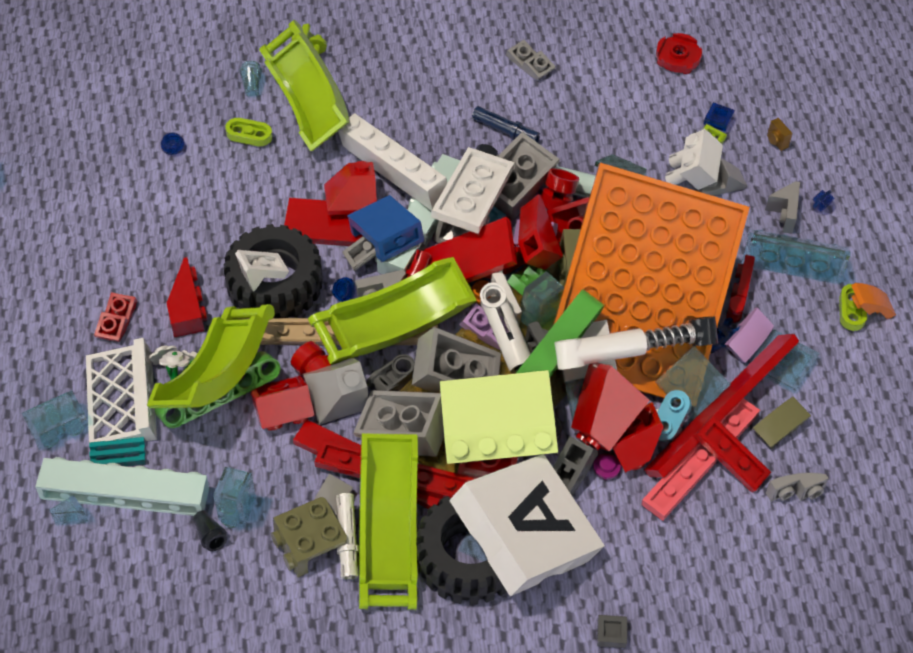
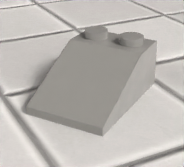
[494,132,560,222]
[412,327,501,393]
[353,390,444,457]

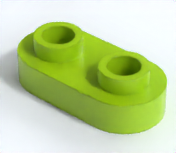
[225,118,272,147]
[839,284,867,331]

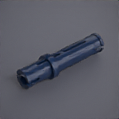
[472,106,540,143]

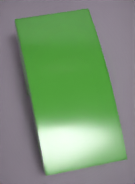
[507,266,556,298]

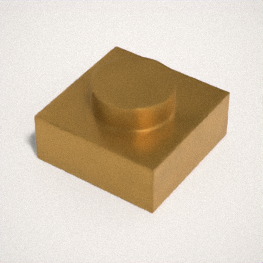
[767,117,793,151]

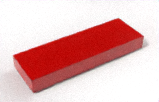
[694,416,771,493]

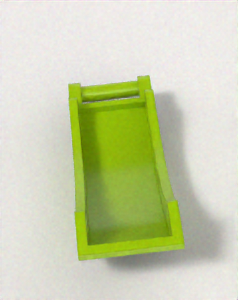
[259,20,349,151]
[308,257,477,365]
[147,304,275,408]
[359,433,418,610]

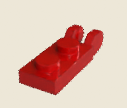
[726,254,755,324]

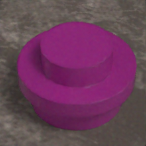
[593,454,621,479]

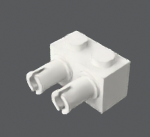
[665,129,723,190]

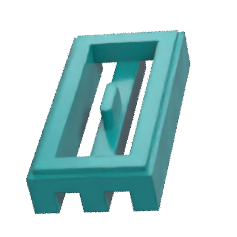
[89,437,146,467]

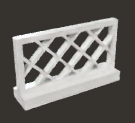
[86,338,157,442]

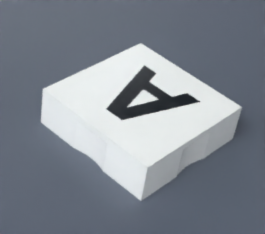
[449,454,605,597]

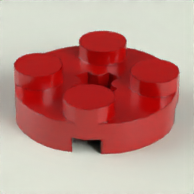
[656,33,702,74]

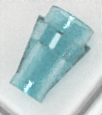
[239,61,263,96]

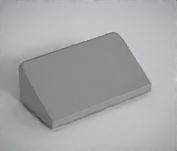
[342,236,376,271]

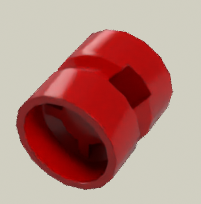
[541,168,580,209]
[290,341,331,376]

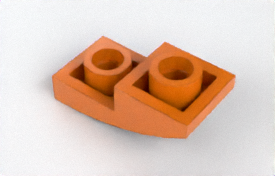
[851,283,896,319]

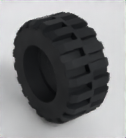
[223,224,323,318]
[416,493,507,605]

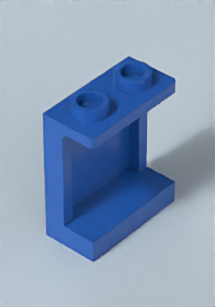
[348,195,424,262]

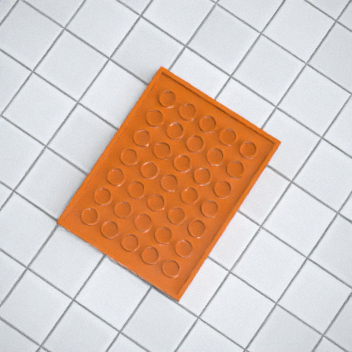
[553,163,750,407]

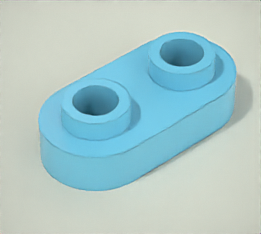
[657,390,692,442]

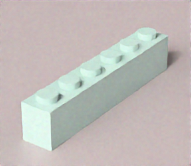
[375,154,460,274]
[35,457,209,516]

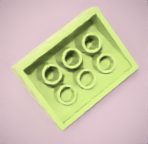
[440,370,558,464]

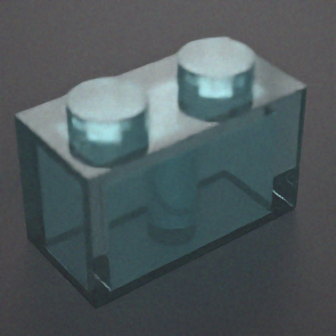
[520,271,564,328]
[22,390,88,450]
[213,466,256,528]

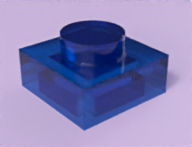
[704,102,735,132]

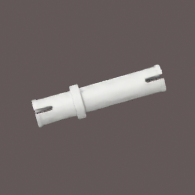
[336,493,359,580]

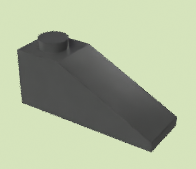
[553,436,599,496]

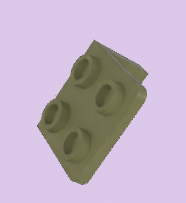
[271,497,347,578]

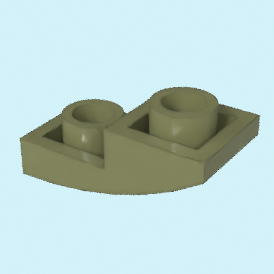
[753,396,811,449]

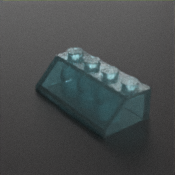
[741,229,851,285]

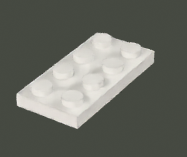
[431,147,514,233]

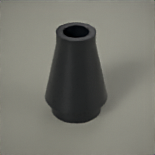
[192,510,227,551]

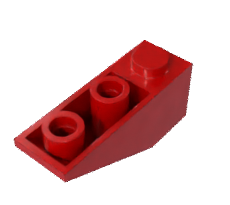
[518,194,563,270]
[166,257,208,338]

